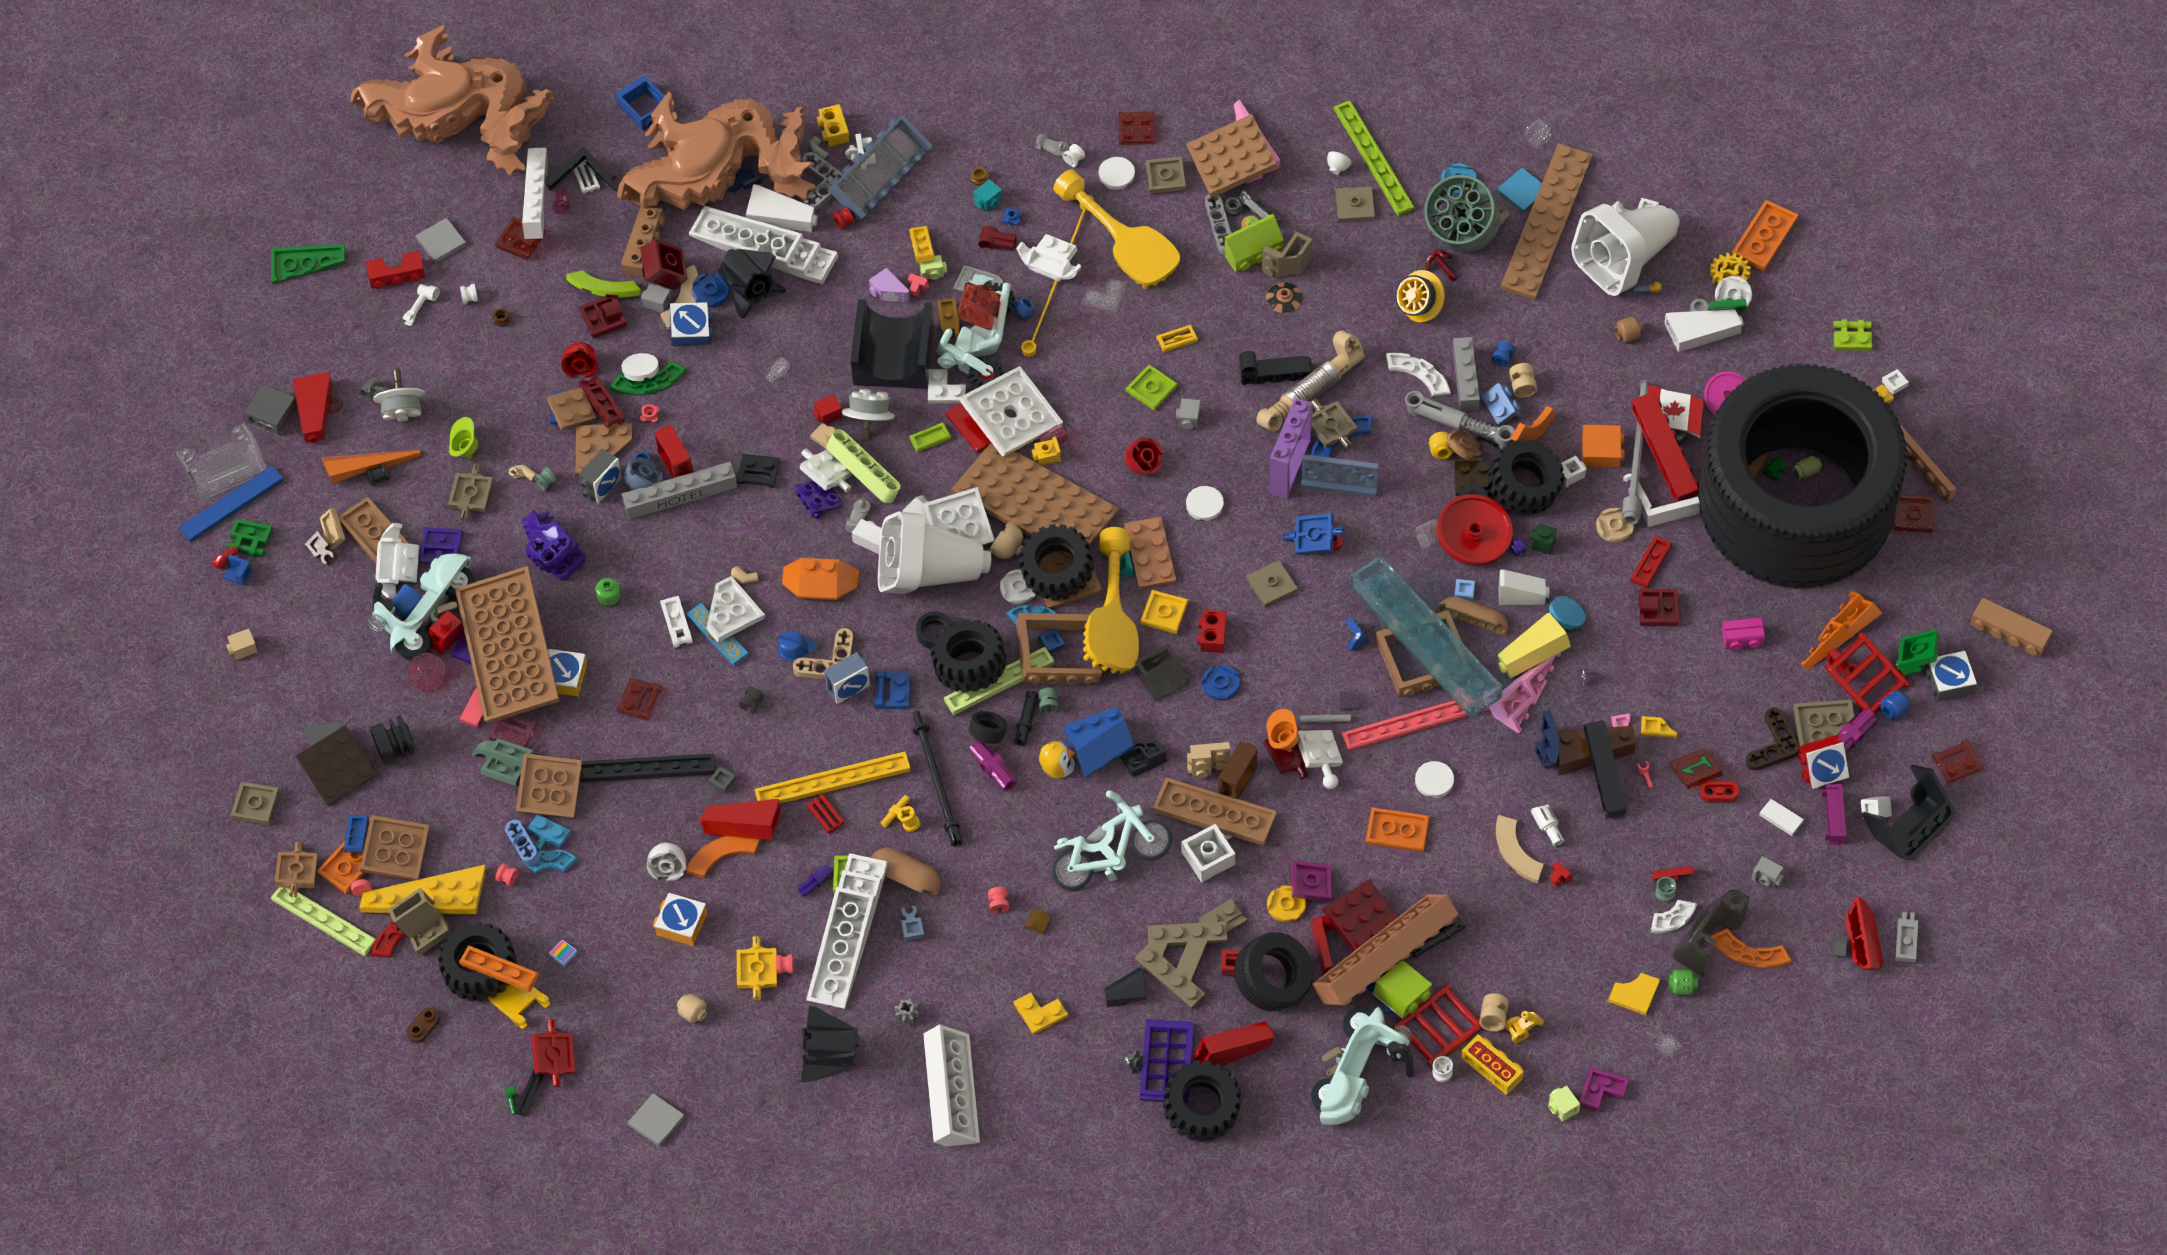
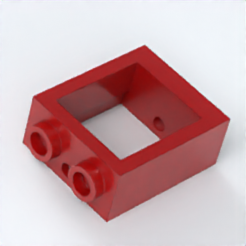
[654,425,693,478]

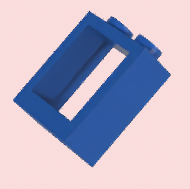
[615,75,665,131]

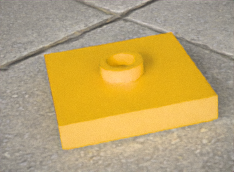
[1140,590,1188,634]

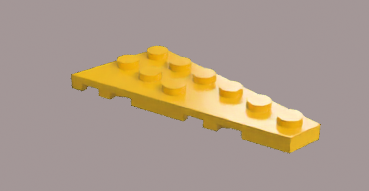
[360,865,486,914]

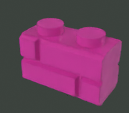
[1722,618,1765,650]

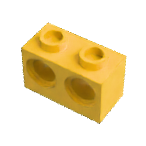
[817,104,850,147]

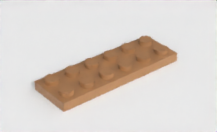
[1153,777,1277,846]

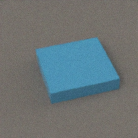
[1497,168,1542,213]

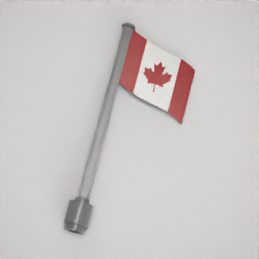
[1622,380,1704,525]

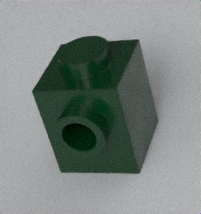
[1530,523,1557,555]

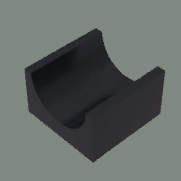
[851,299,934,389]

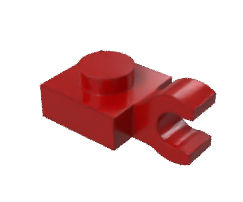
[1826,648,1858,677]

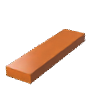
[459,945,539,992]

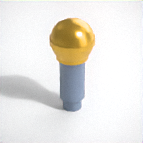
[1634,281,1662,294]

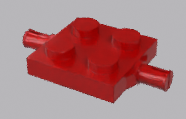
[532,1019,576,1088]

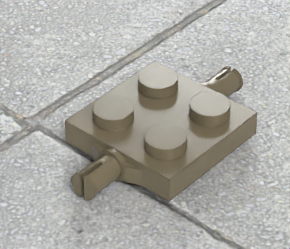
[1311,399,1358,449]
[448,463,493,521]

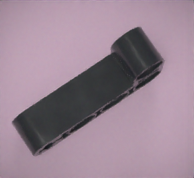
[1239,351,1313,385]

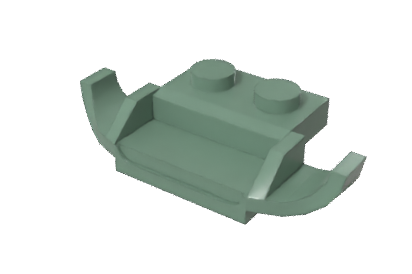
[472,738,535,786]

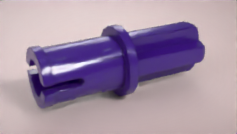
[798,865,833,897]

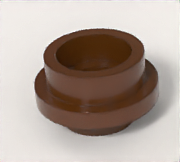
[492,308,511,326]

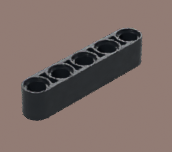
[1584,720,1626,818]

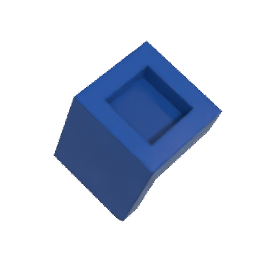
[224,555,252,586]

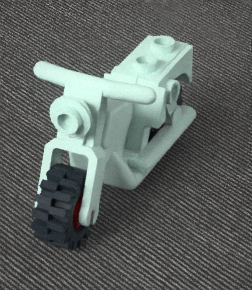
[936,274,1015,388]

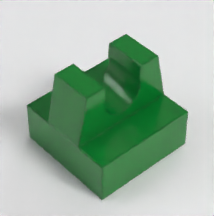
[1762,456,1787,481]

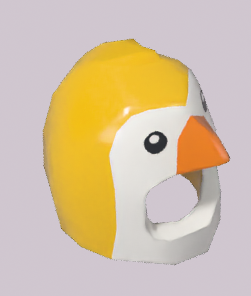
[1039,741,1075,779]

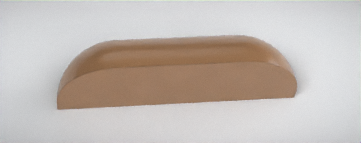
[1435,596,1509,637]
[870,848,940,895]

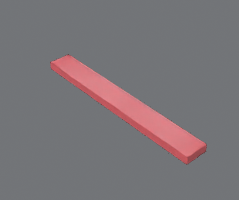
[1342,690,1492,751]

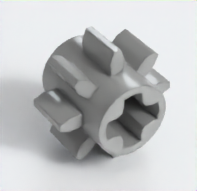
[895,998,919,1024]

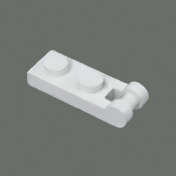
[660,596,693,648]

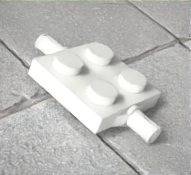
[800,448,852,492]

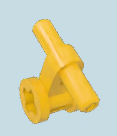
[880,795,920,832]
[1505,1011,1544,1043]

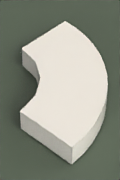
[1651,900,1697,934]

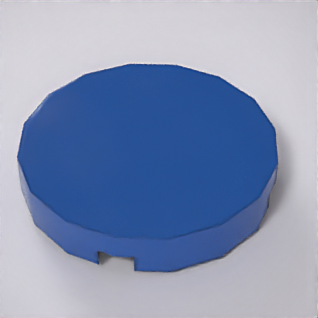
[692,273,728,307]
[1202,665,1240,700]

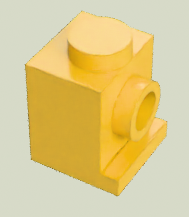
[1032,437,1061,466]

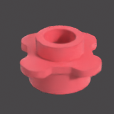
[640,404,660,423]

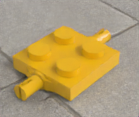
[737,936,777,1000]

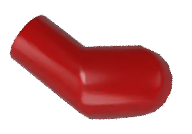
[212,546,239,569]

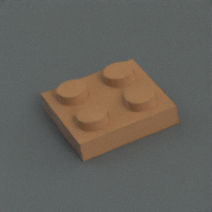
[547,387,596,431]

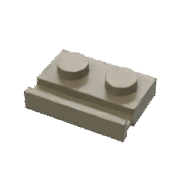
[1198,899,1247,934]

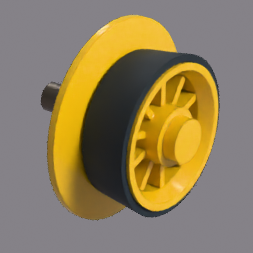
[1396,270,1445,322]

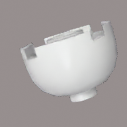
[647,842,686,881]

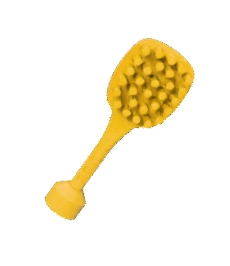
[1053,169,1180,289]
[1083,527,1139,674]

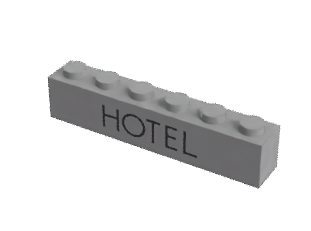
[622,462,737,520]

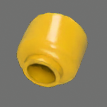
[1429,432,1454,459]

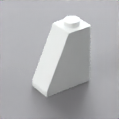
[1498,570,1549,605]

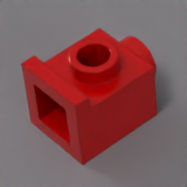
[1222,950,1240,976]

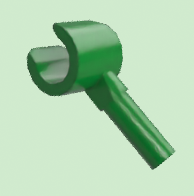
[504,1085,518,1115]

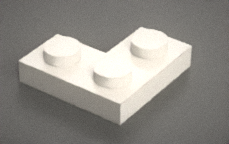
[928,369,966,403]

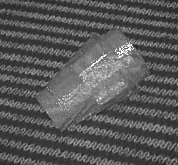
[764,357,791,385]

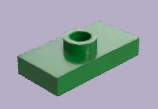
[1709,298,1747,312]

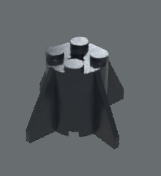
[718,249,786,319]
[801,1006,860,1083]

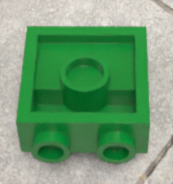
[1896,629,1940,675]

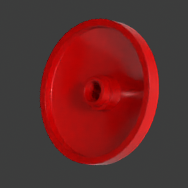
[1436,494,1513,566]

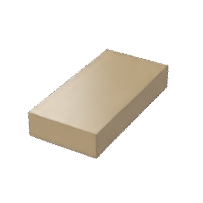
[320,508,345,549]

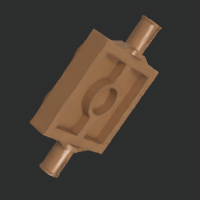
[275,841,318,898]

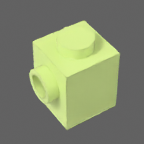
[1548,1086,1580,1122]

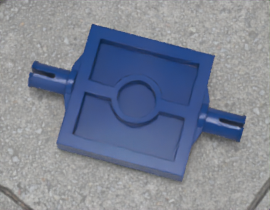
[1283,513,1346,555]

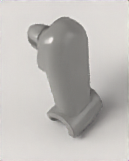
[1035,134,1069,157]
[845,498,871,533]

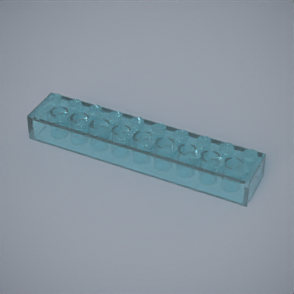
[1350,555,1503,719]

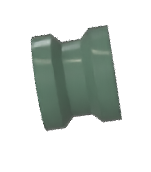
[534,467,557,491]

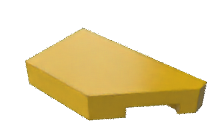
[1641,716,1677,738]

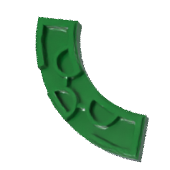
[610,361,687,395]

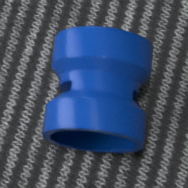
[1491,341,1515,367]

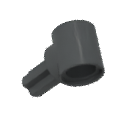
[359,377,390,402]

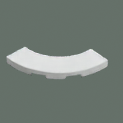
[1386,353,1451,398]

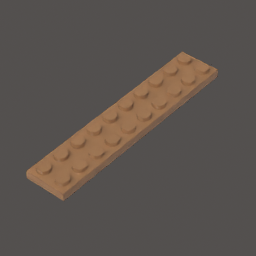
[1500,143,1593,300]

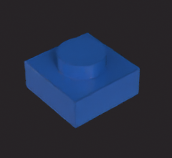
[1038,629,1065,653]

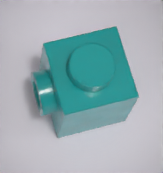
[973,179,1002,212]

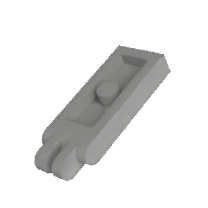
[1895,911,1918,963]

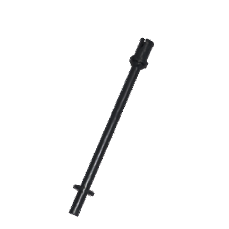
[912,711,963,847]

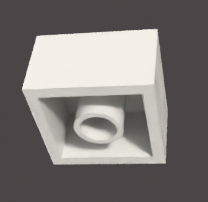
[1181,824,1235,882]

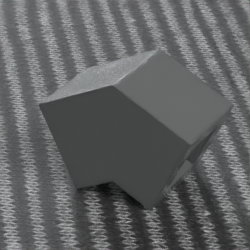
[1832,935,1847,956]

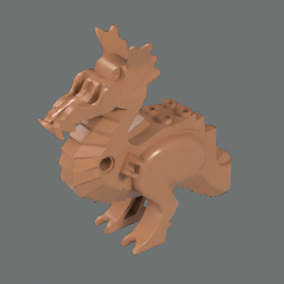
[350,25,555,177]
[617,92,816,210]

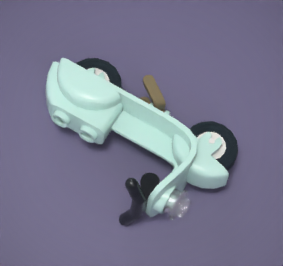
[368,554,475,660]
[1311,1006,1414,1125]

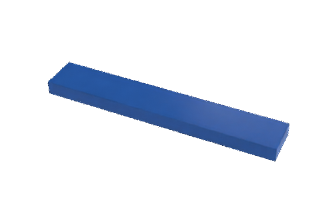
[179,466,283,542]

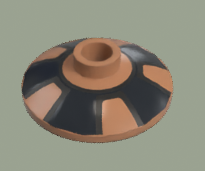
[1266,282,1303,313]

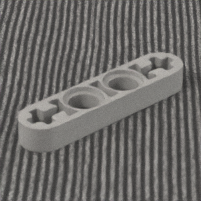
[1205,194,1231,255]

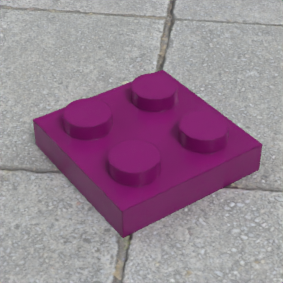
[1291,860,1332,902]

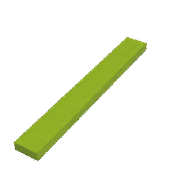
[1334,100,1415,216]

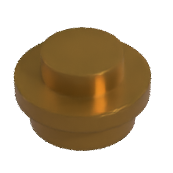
[970,167,989,185]

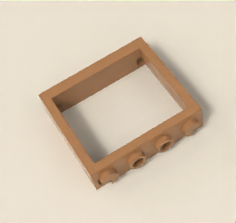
[1376,610,1472,697]
[1016,613,1102,685]

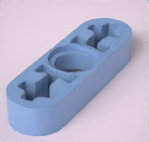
[505,820,540,866]

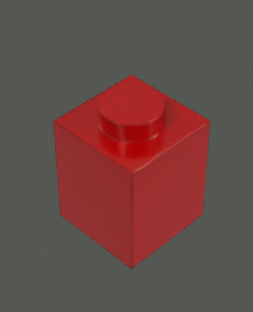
[812,394,843,425]

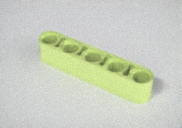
[826,429,900,503]

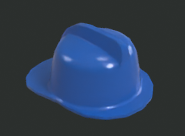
[778,630,818,662]

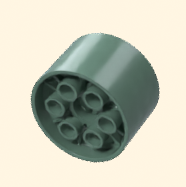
[1424,175,1501,253]

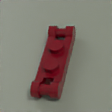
[579,376,625,428]

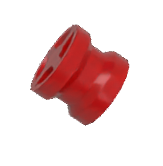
[832,207,854,230]

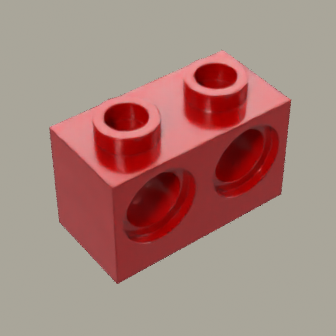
[1197,610,1226,653]

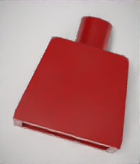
[428,611,464,656]

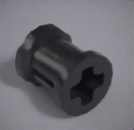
[366,464,390,486]

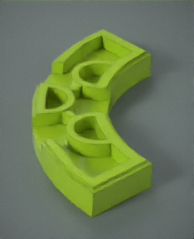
[566,270,641,298]

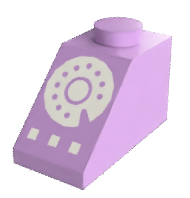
[869,268,910,302]

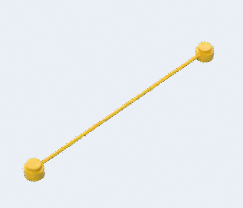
[1021,195,1094,357]

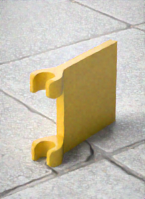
[486,985,550,1029]

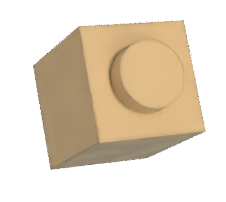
[226,629,258,660]

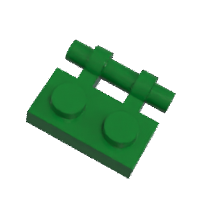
[226,519,273,557]

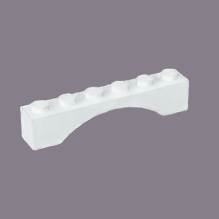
[522,148,548,239]

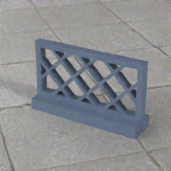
[1301,454,1378,497]

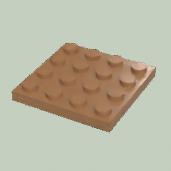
[1186,114,1278,198]

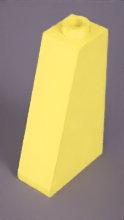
[1498,613,1571,679]

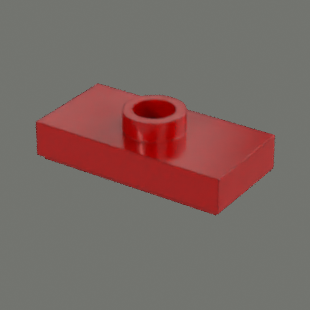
[1651,866,1694,881]

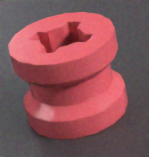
[495,863,519,887]
[776,954,793,975]

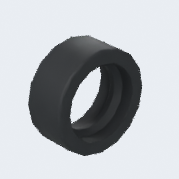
[916,611,952,649]
[968,711,1007,744]

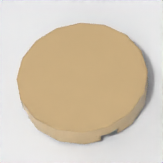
[1596,508,1634,543]

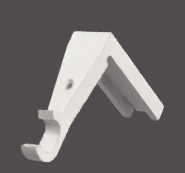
[1623,474,1700,527]

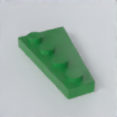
[271,244,345,284]

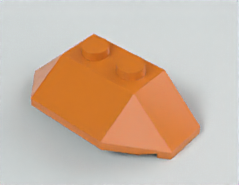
[782,558,859,600]

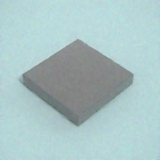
[416,218,466,263]
[627,1094,685,1147]

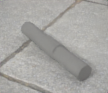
[1300,714,1351,723]

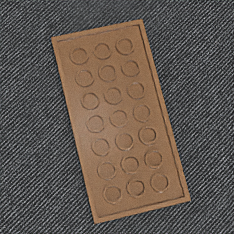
[951,442,1119,561]
[455,566,560,724]

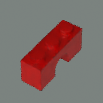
[365,250,425,289]

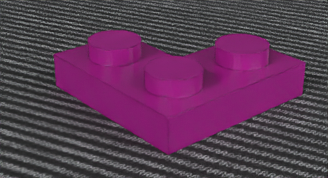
[1579,1067,1629,1111]

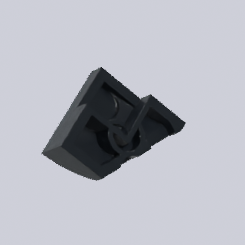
[1120,740,1167,777]
[1104,967,1146,1007]

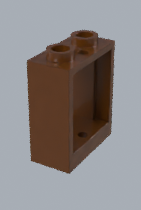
[1218,741,1258,799]

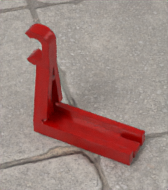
[1311,916,1335,975]

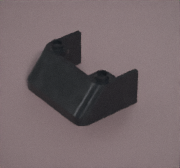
[1861,764,1954,860]

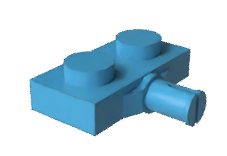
[527,814,571,851]

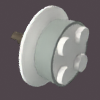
[373,370,426,422]
[842,389,895,441]

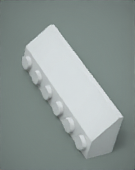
[924,1024,980,1146]

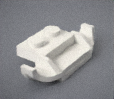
[1016,234,1082,282]
[375,523,419,598]

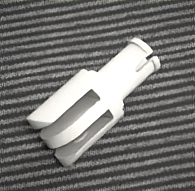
[1531,804,1565,847]

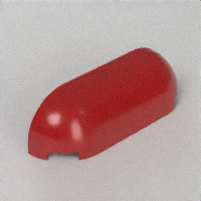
[1845,897,1883,970]

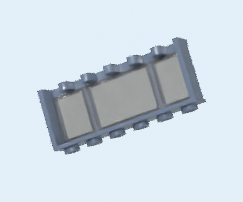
[827,115,933,222]

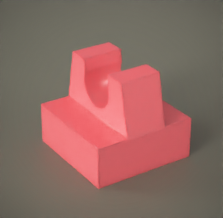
[908,273,930,298]

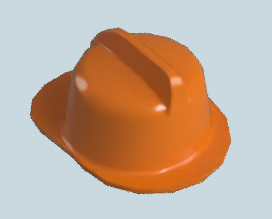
[1267,709,1299,752]

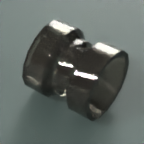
[739,687,764,714]

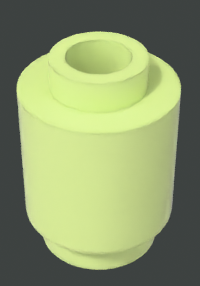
[1792,456,1822,480]

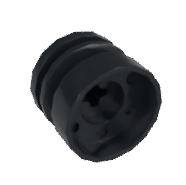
[369,715,415,765]

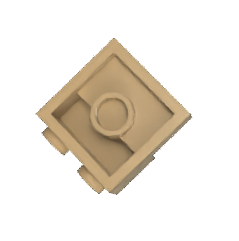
[1187,742,1230,779]

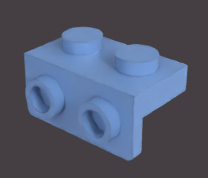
[1481,383,1523,426]

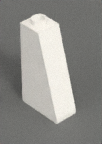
[746,184,818,232]
[1665,309,1743,352]

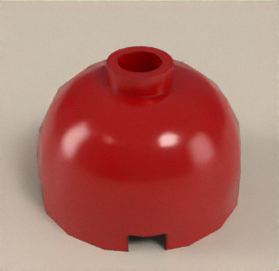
[561,342,598,378]
[1125,437,1163,475]

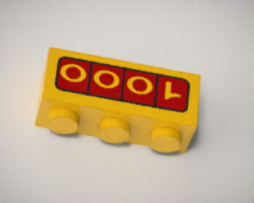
[1461,1035,1524,1095]

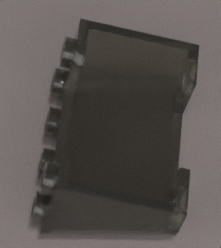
[1673,889,1750,977]

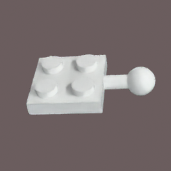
[1297,730,1343,789]

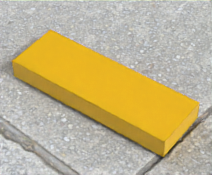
[909,226,935,263]

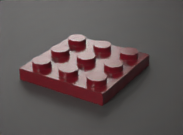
[1322,879,1398,952]

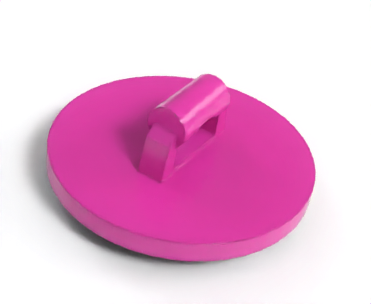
[1704,371,1746,414]

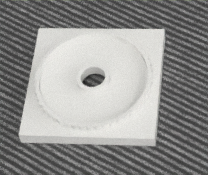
[959,366,1063,457]

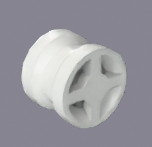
[1062,144,1085,167]
[460,284,478,304]

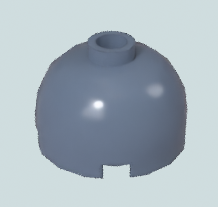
[624,457,663,491]

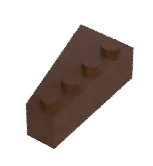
[1557,726,1636,775]

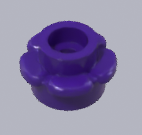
[1510,539,1527,557]

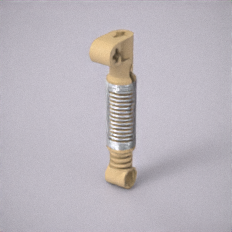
[1256,330,1365,432]

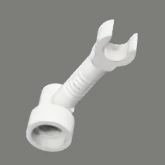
[403,284,440,326]

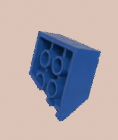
[1064,706,1134,779]

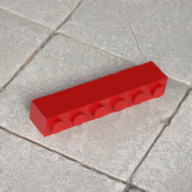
[1631,392,1699,503]

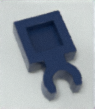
[730,166,761,193]

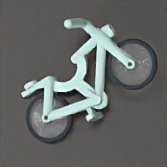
[1052,791,1172,891]

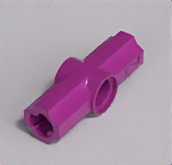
[1837,709,1877,753]
[969,740,1017,792]

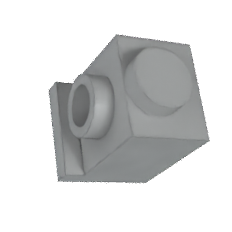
[1751,856,1784,887]

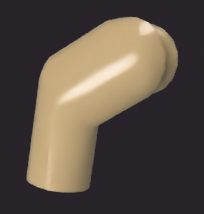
[509,465,537,482]
[731,566,758,584]

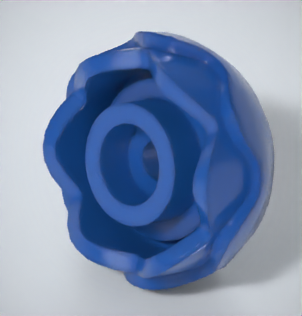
[1013,297,1034,319]

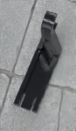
[545,146,618,192]

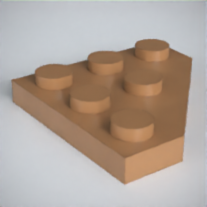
[575,423,633,476]

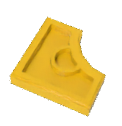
[1608,973,1660,1015]

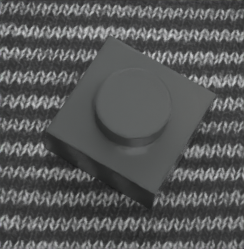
[708,766,736,793]

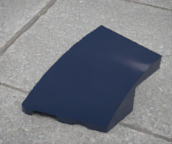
[1535,710,1559,768]

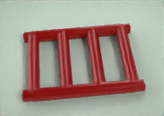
[1824,632,1911,717]
[1393,984,1482,1067]

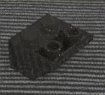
[1135,644,1188,702]

